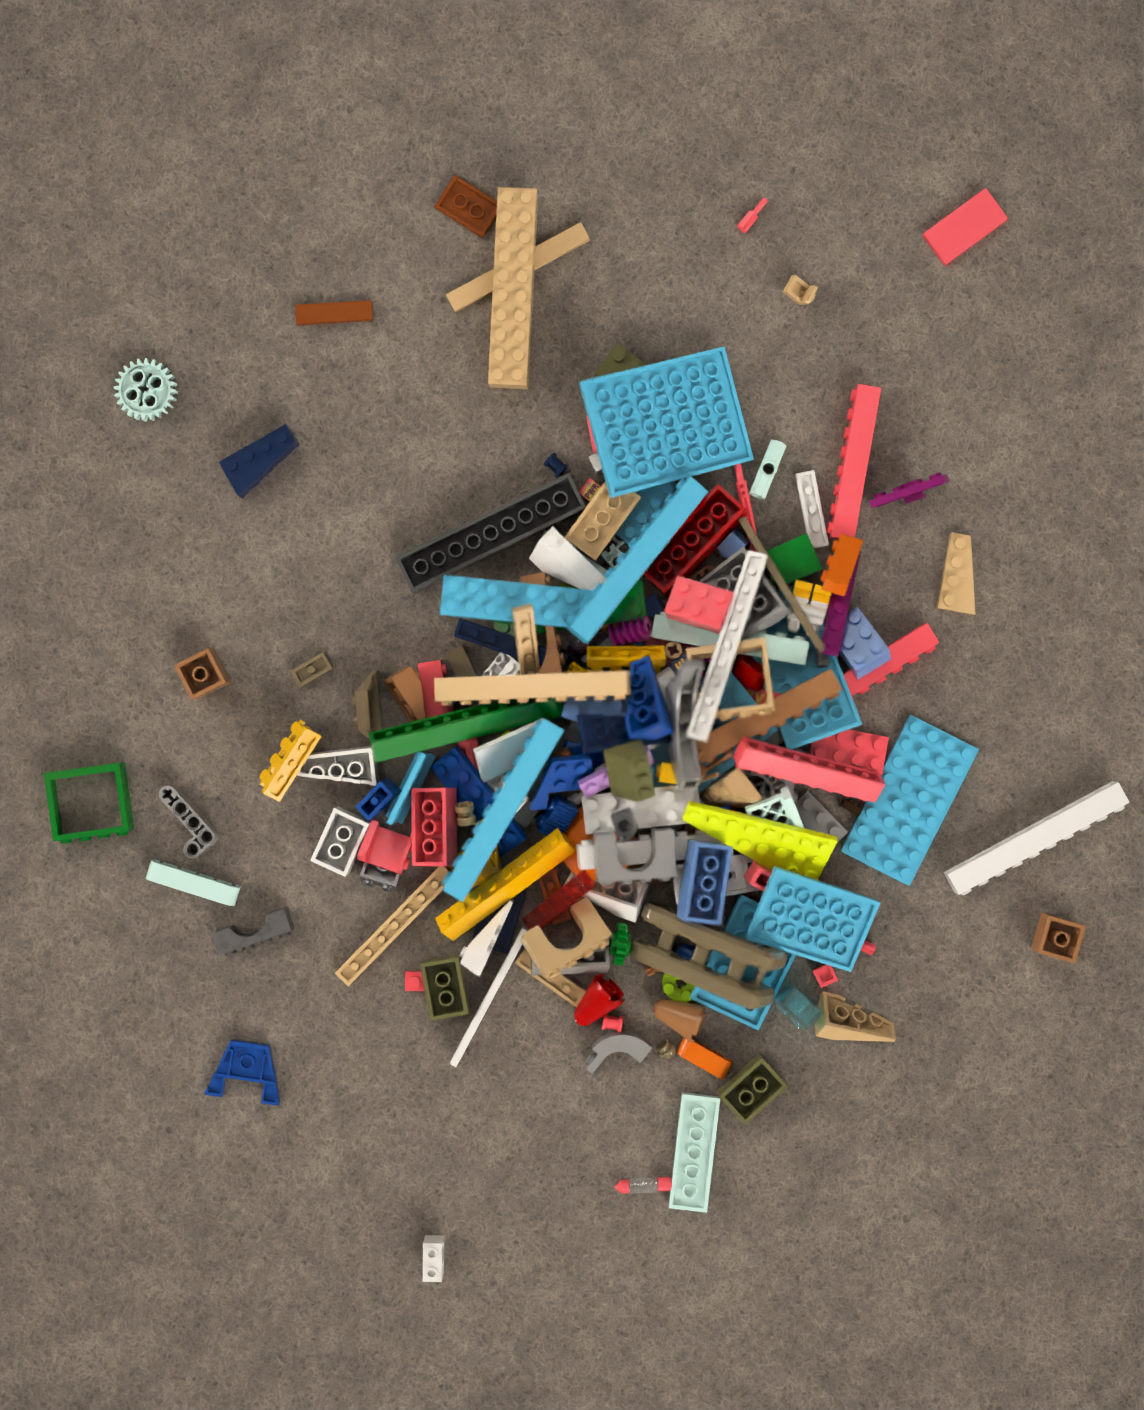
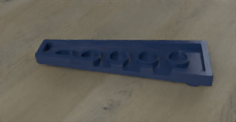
[577,714,672,754]

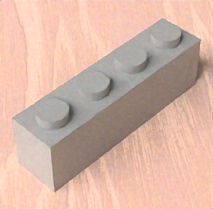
[530,947,610,975]

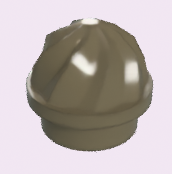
[656,1039,675,1059]

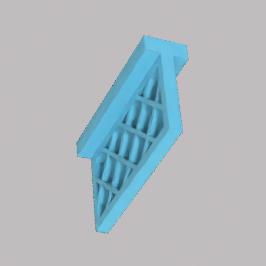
[385,750,436,825]

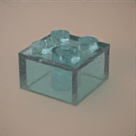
[774,980,823,1030]

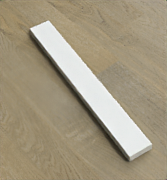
[450,926,530,1067]

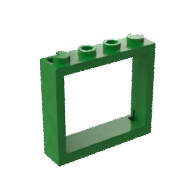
[44,762,134,844]

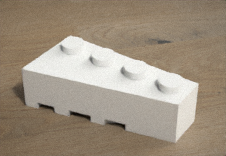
[297,746,380,786]

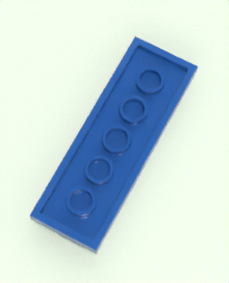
[430,745,528,858]

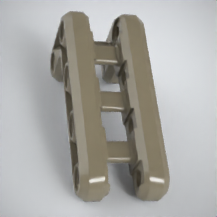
[629,902,788,1009]

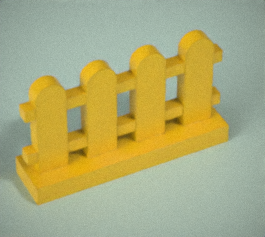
[587,645,665,674]
[259,719,322,802]

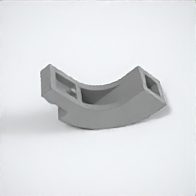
[586,1031,652,1074]

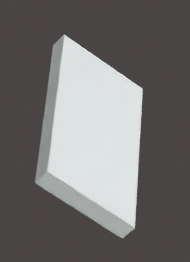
[473,718,543,782]

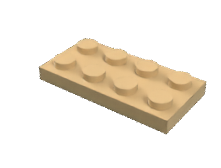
[564,481,641,561]

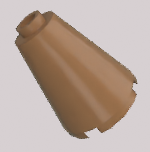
[652,998,708,1043]

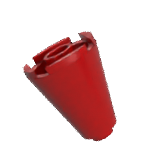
[574,973,625,1026]

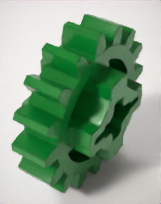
[609,923,631,966]

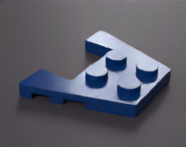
[528,754,600,811]
[204,1039,280,1106]

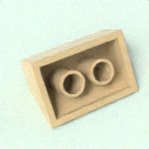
[699,767,762,811]

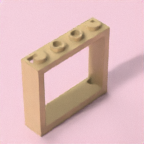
[686,637,775,721]

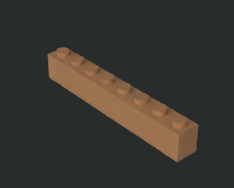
[696,669,842,765]

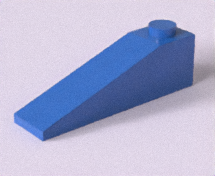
[625,656,674,739]

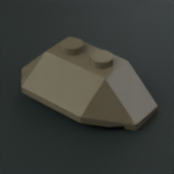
[352,671,384,740]

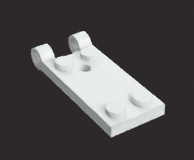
[673,853,760,904]

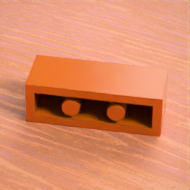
[821,533,864,596]

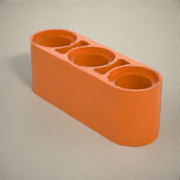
[676,1038,733,1080]

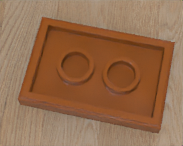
[434,174,497,239]

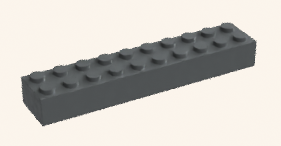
[395,473,586,594]

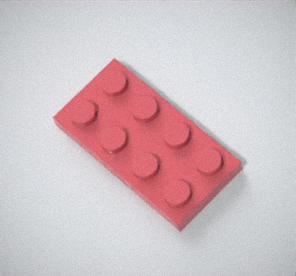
[808,730,889,775]

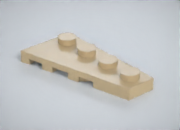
[936,532,976,615]

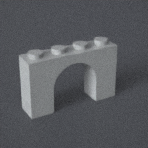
[593,827,676,885]

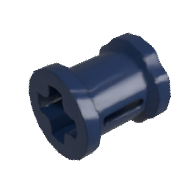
[543,452,569,478]

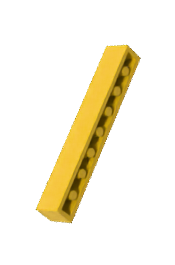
[435,828,576,941]

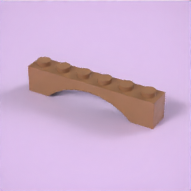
[521,572,567,674]

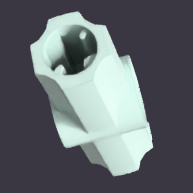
[749,439,787,500]

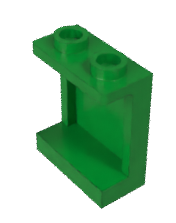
[765,533,822,586]

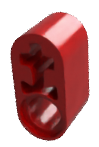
[732,654,765,691]

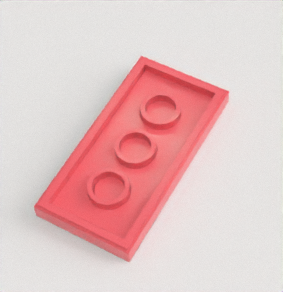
[922,188,1008,266]

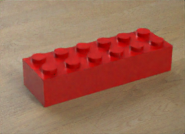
[642,484,748,599]

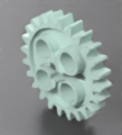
[114,358,178,422]

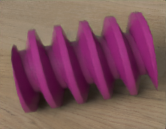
[608,615,651,646]

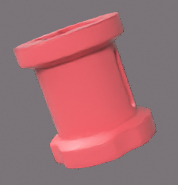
[602,1014,623,1033]

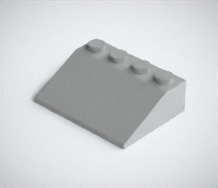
[698,546,792,641]

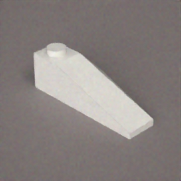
[565,871,649,922]

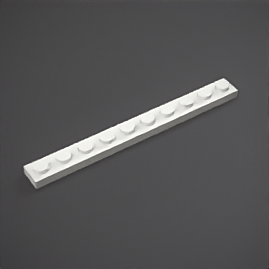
[687,550,768,743]

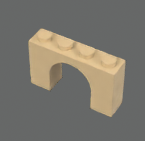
[520,897,612,979]

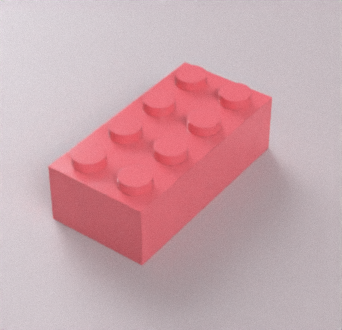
[411,788,457,866]

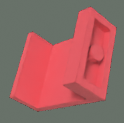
[357,819,412,875]

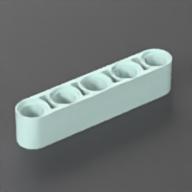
[146,859,240,906]

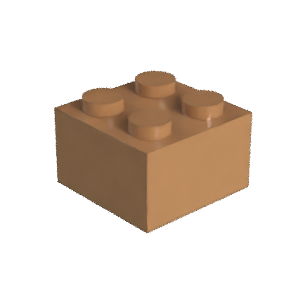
[174,648,231,700]
[1031,912,1086,963]

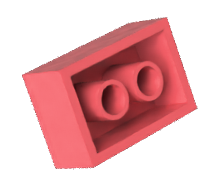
[664,576,734,634]

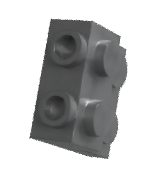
[359,862,403,892]

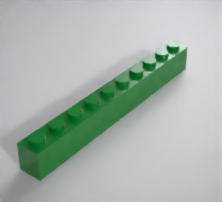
[368,697,563,762]

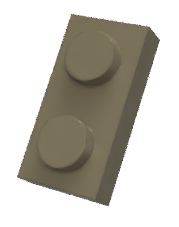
[290,652,334,688]

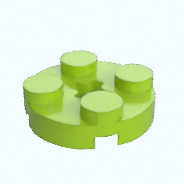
[662,973,694,1002]

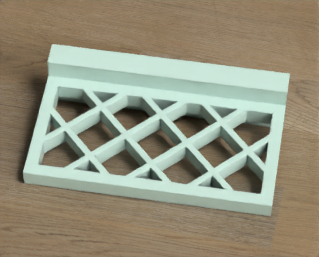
[745,786,805,829]

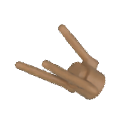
[697,749,733,783]

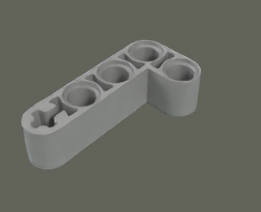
[159,784,219,858]

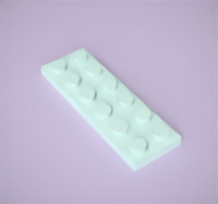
[669,1092,720,1213]

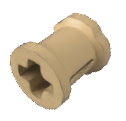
[665,641,682,659]

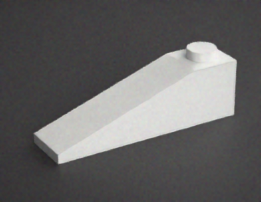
[529,527,605,590]
[459,899,514,976]

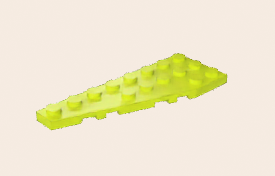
[682,800,838,880]

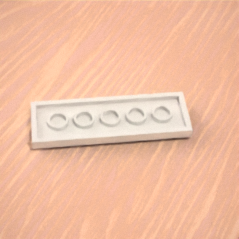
[581,785,700,834]

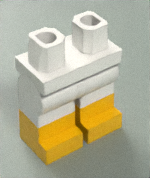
[786,580,831,637]

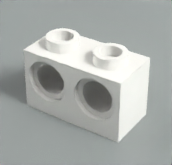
[423,1235,444,1282]

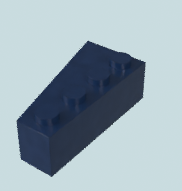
[219,424,299,499]

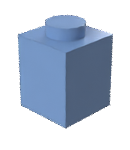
[717,528,750,559]

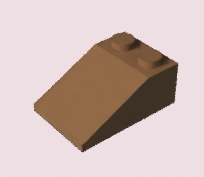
[383,666,426,722]

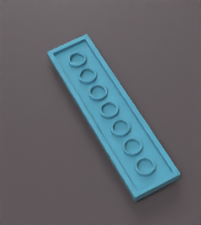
[440,575,593,628]

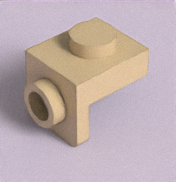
[783,275,818,305]

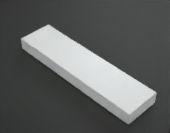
[795,470,829,549]

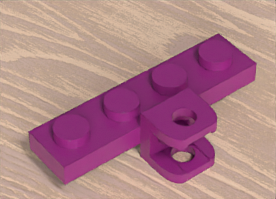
[869,472,950,508]

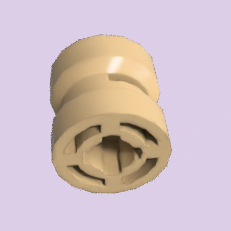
[455,801,476,826]

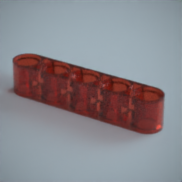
[522,870,596,930]

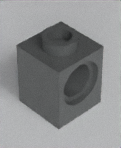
[610,807,638,839]

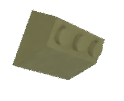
[603,739,655,802]

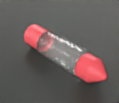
[615,1176,672,1194]

